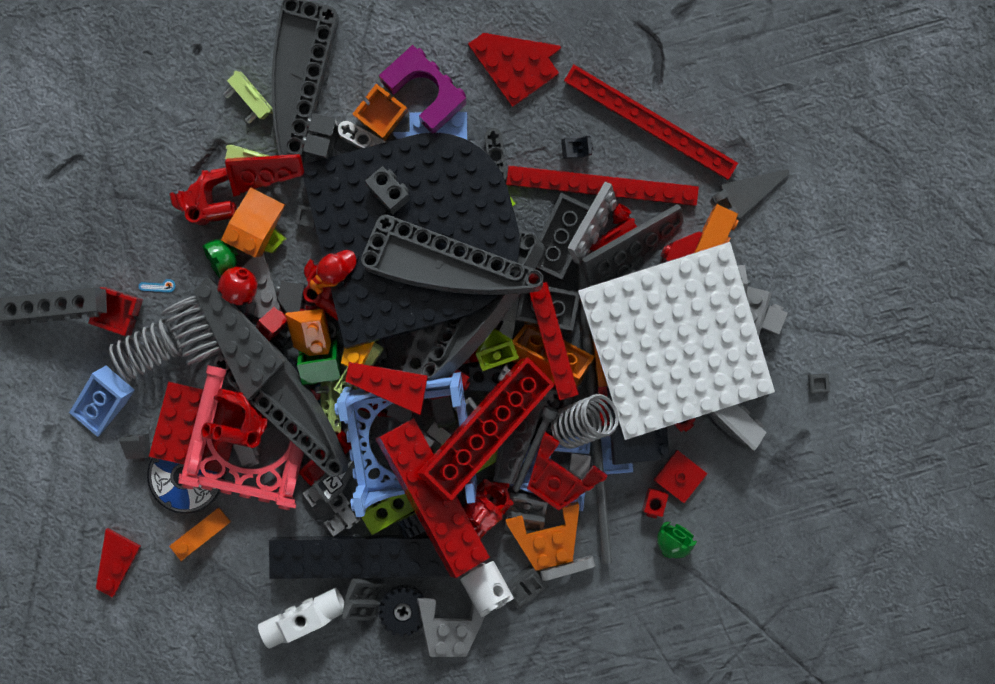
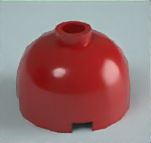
[217,267,258,305]

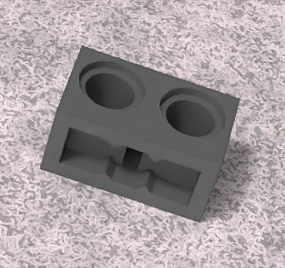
[365,166,410,215]

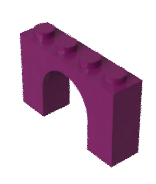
[379,45,466,133]

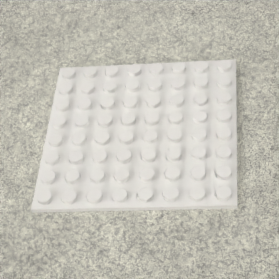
[578,242,775,440]

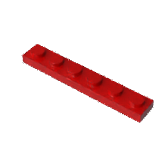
[530,282,579,401]

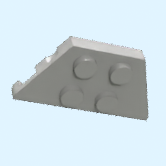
[242,252,283,318]

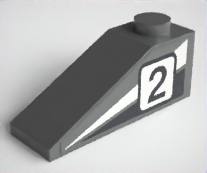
[313,457,355,504]

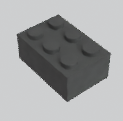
[515,283,580,333]

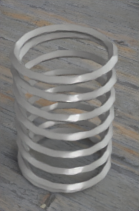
[161,295,221,366]
[109,319,182,381]
[551,394,619,449]

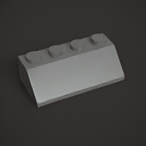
[711,404,766,451]

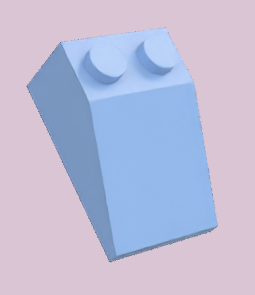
[69,366,135,437]

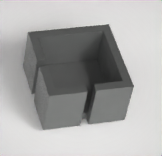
[301,113,339,159]

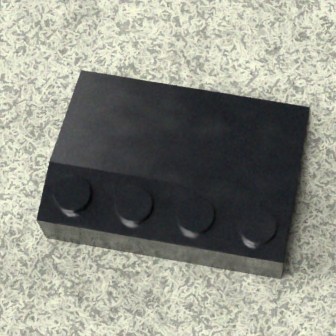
[607,386,669,465]

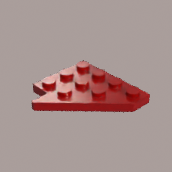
[468,33,561,108]

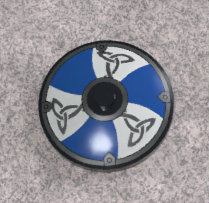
[147,457,225,514]

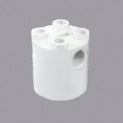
[460,561,514,618]

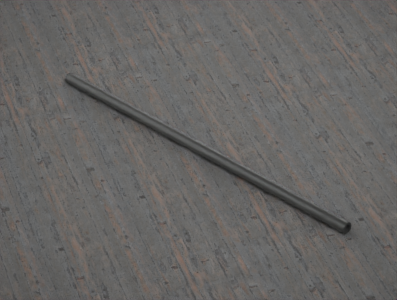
[576,263,612,564]

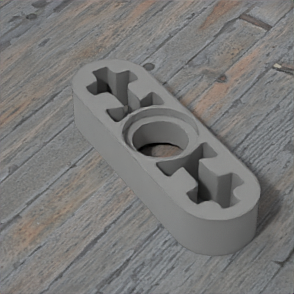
[540,556,595,581]

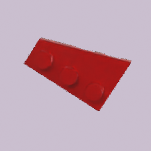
[96,528,141,597]

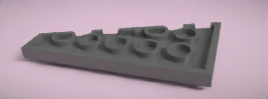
[581,204,684,287]
[194,277,286,401]

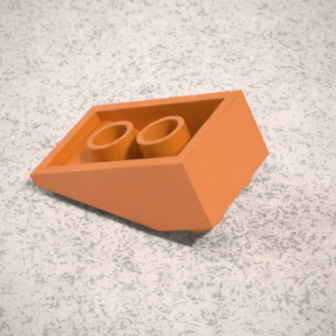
[221,188,285,258]

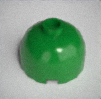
[202,240,239,279]
[657,522,697,559]

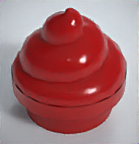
[612,204,631,224]

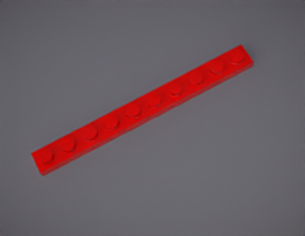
[564,64,738,180]
[506,165,699,206]

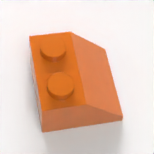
[285,309,332,356]

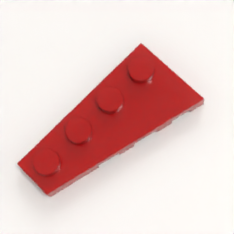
[225,154,304,197]
[345,362,428,416]

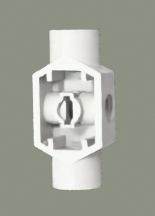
[258,588,344,649]

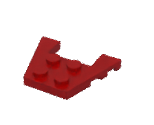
[527,432,608,510]

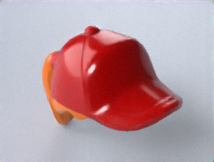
[309,250,356,294]

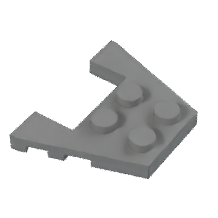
[417,598,485,657]

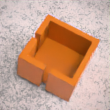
[353,84,408,141]

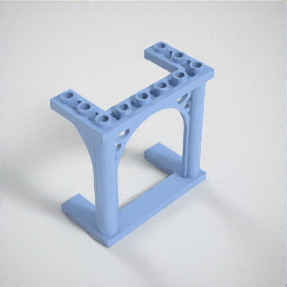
[335,372,477,517]

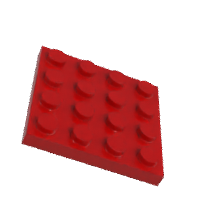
[149,381,233,474]

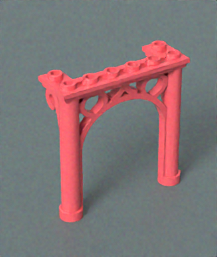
[178,365,321,510]

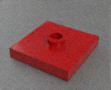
[653,450,708,503]

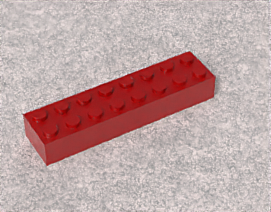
[417,357,555,501]
[376,418,490,578]

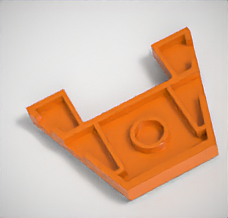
[505,501,579,571]

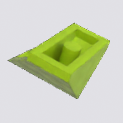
[476,329,519,371]

